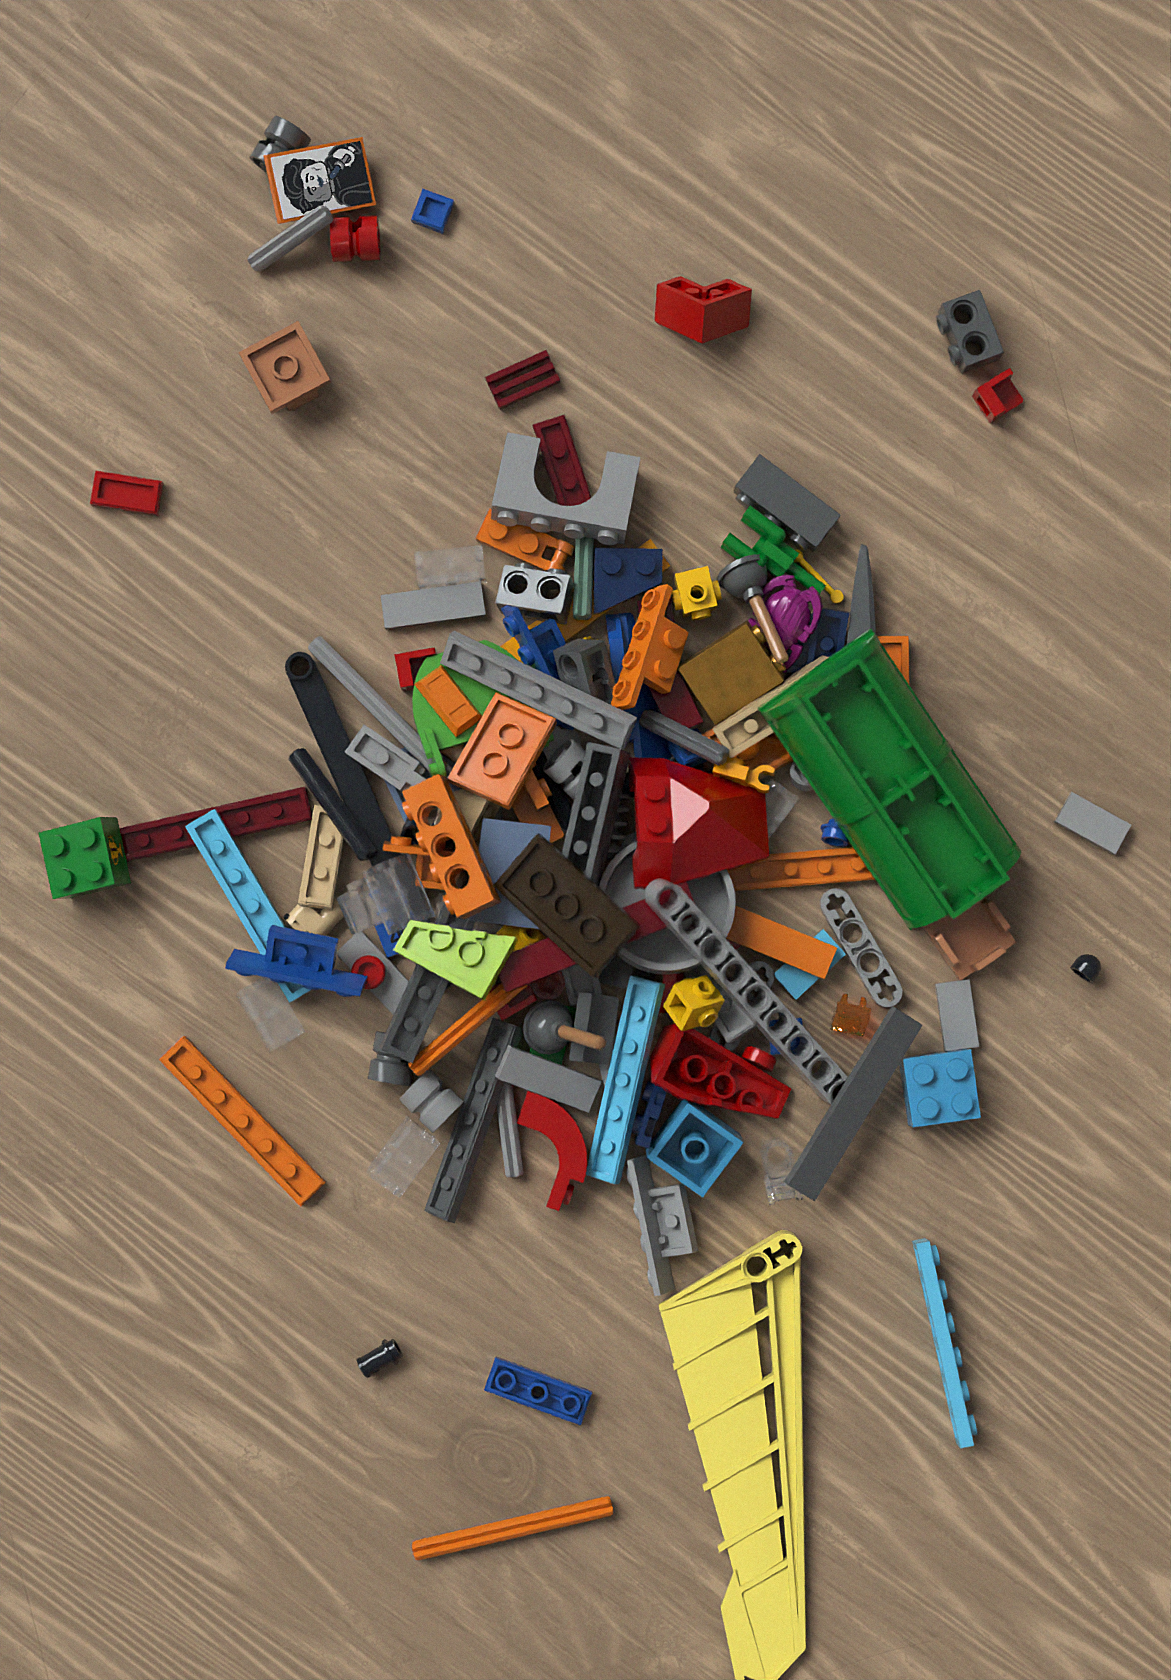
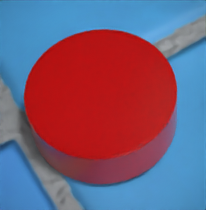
[351,955,386,989]
[741,1046,777,1072]

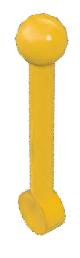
[794,549,844,604]

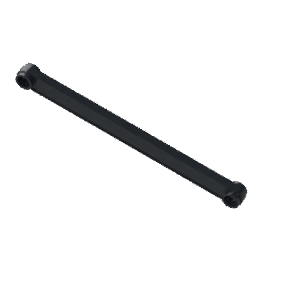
[285,652,452,990]

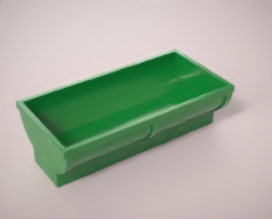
[757,629,1021,930]

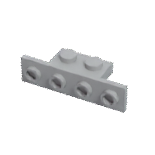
[627,1155,698,1296]

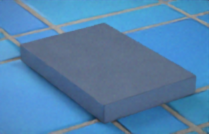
[470,818,551,929]

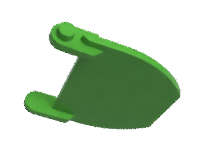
[412,640,554,778]

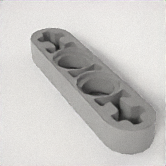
[819,888,903,1007]

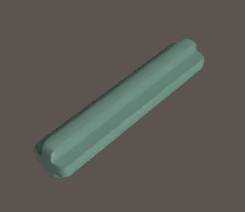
[573,537,594,620]

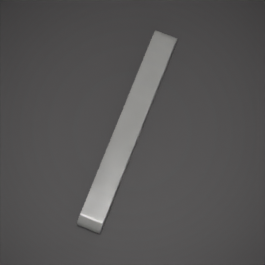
[644,879,848,1105]

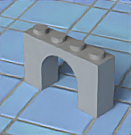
[491,432,640,545]

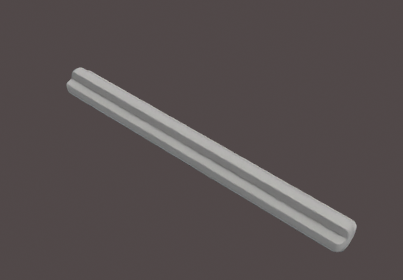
[308,636,452,785]

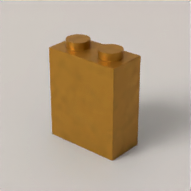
[678,620,786,725]

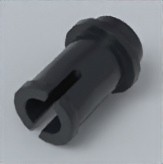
[357,1339,403,1378]

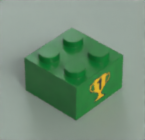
[38,817,131,899]

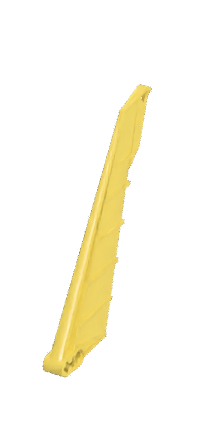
[659,1230,806,1680]

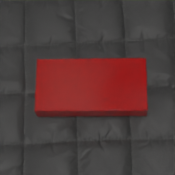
[90,471,164,516]

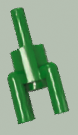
[720,505,826,595]

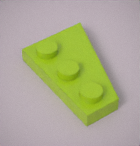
[393,920,518,1000]

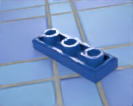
[484,1356,592,1425]

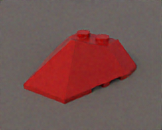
[628,757,769,889]

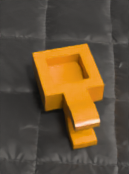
[712,757,775,793]

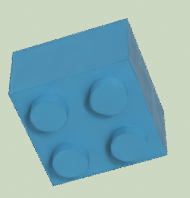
[899,1049,981,1127]
[645,1100,744,1198]

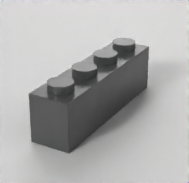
[562,742,631,887]

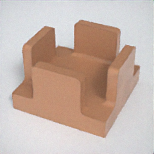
[238,321,331,414]
[922,897,1017,980]

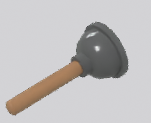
[717,554,789,664]
[523,1000,606,1055]

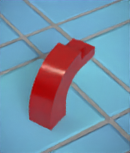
[517,1090,587,1211]

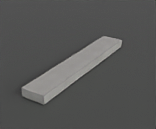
[440,631,637,750]

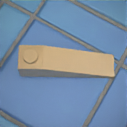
[713,655,829,759]

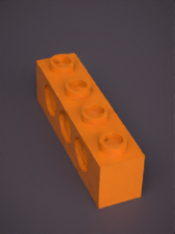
[402,774,501,920]

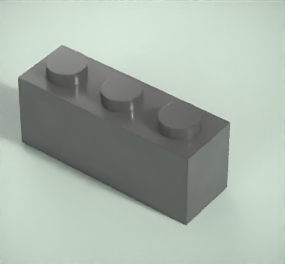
[733,454,841,553]

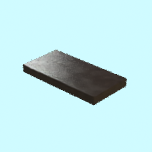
[493,833,641,979]

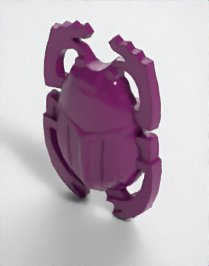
[748,575,823,673]

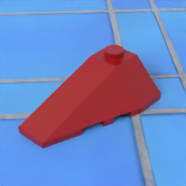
[650,1024,791,1119]

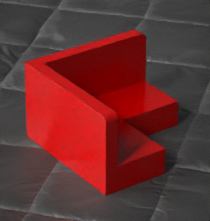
[655,276,752,344]

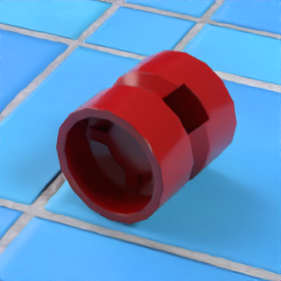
[330,215,381,262]

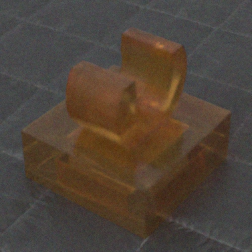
[830,993,871,1037]

